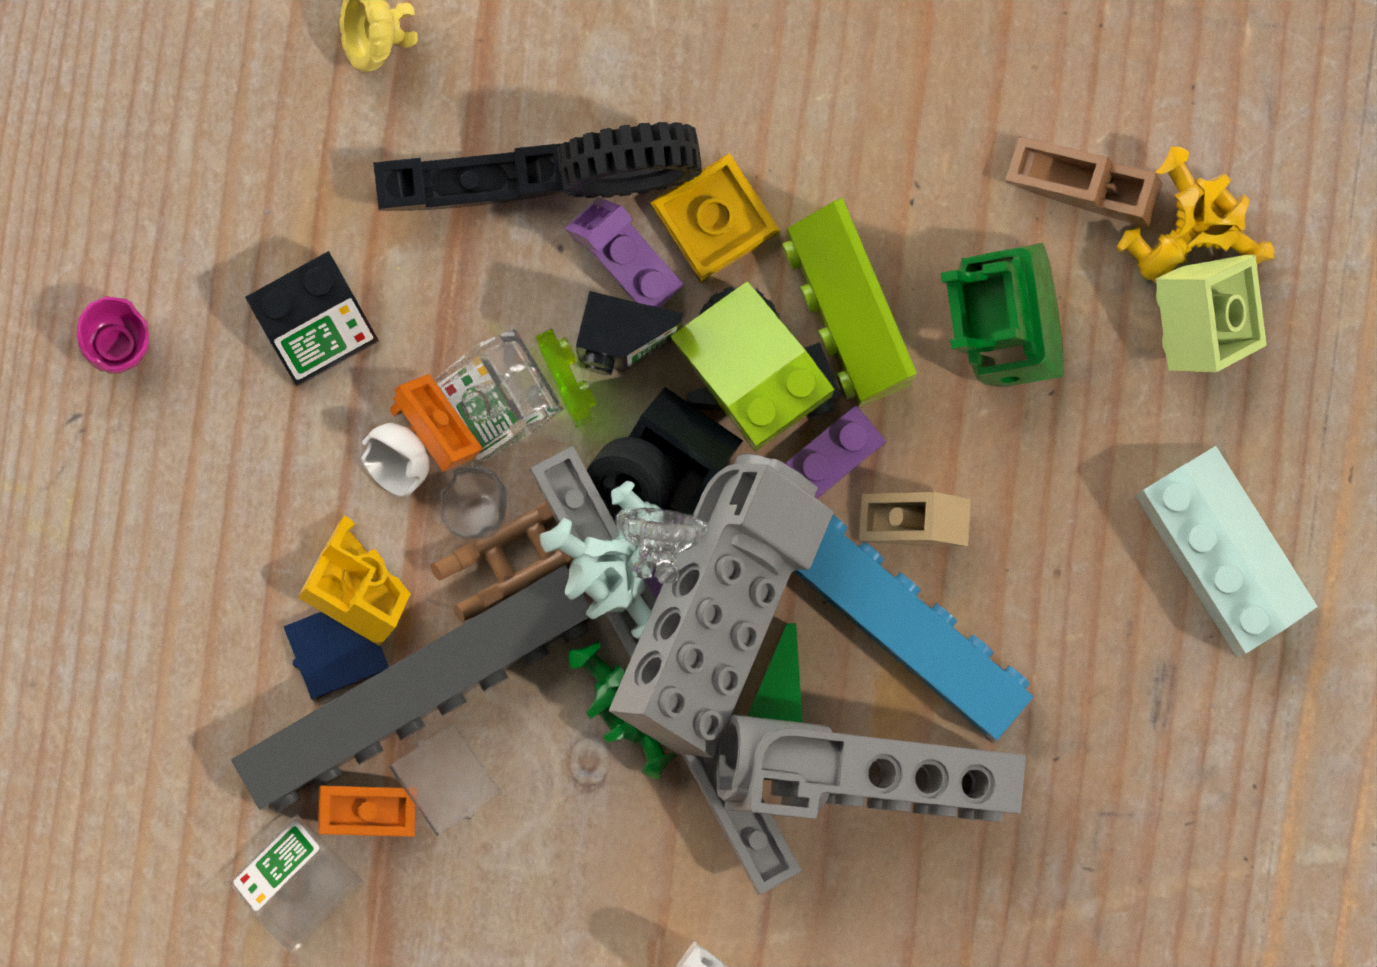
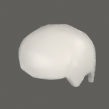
[361,423,430,497]

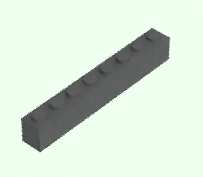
[231,565,592,814]

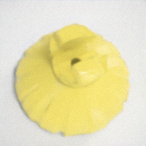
[339,0,418,73]

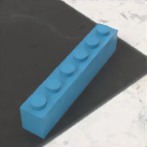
[793,514,1034,742]

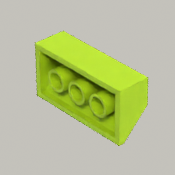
[781,197,917,407]

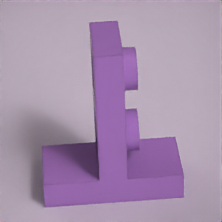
[564,197,684,308]

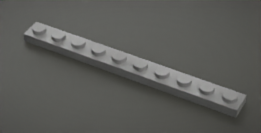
[529,446,802,895]

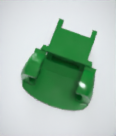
[941,243,1064,387]

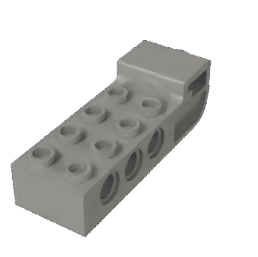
[609,454,833,758]
[716,715,1026,822]

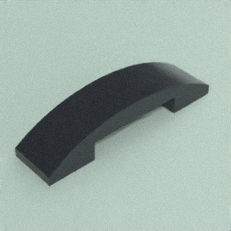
[373,143,564,211]

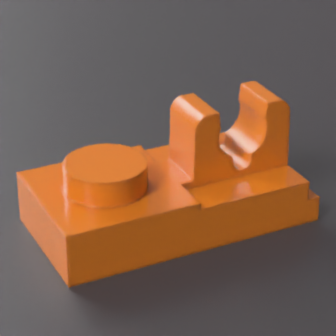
[390,374,483,472]
[318,786,416,837]

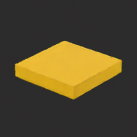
[650,153,780,283]

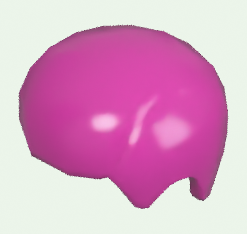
[76,296,149,374]

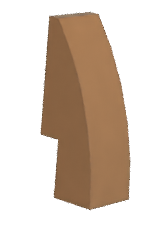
[1006,136,1163,227]

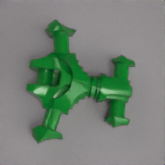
[568,640,678,780]

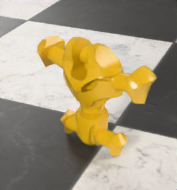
[1117,146,1275,284]

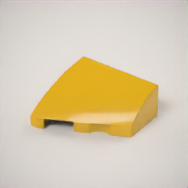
[298,515,411,646]

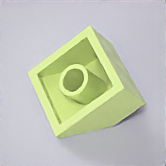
[1156,255,1267,372]

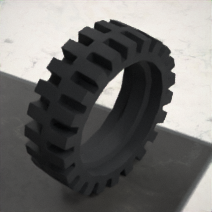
[558,122,702,198]

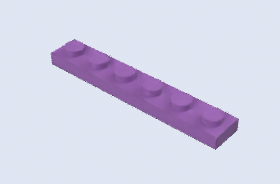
[645,405,886,600]

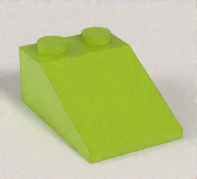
[670,281,834,453]

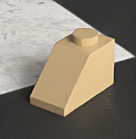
[859,492,971,547]

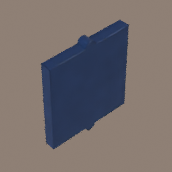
[283,612,389,700]

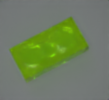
[535,329,597,428]

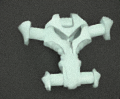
[539,481,685,640]

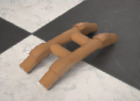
[431,501,573,622]

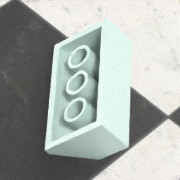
[1135,446,1318,657]

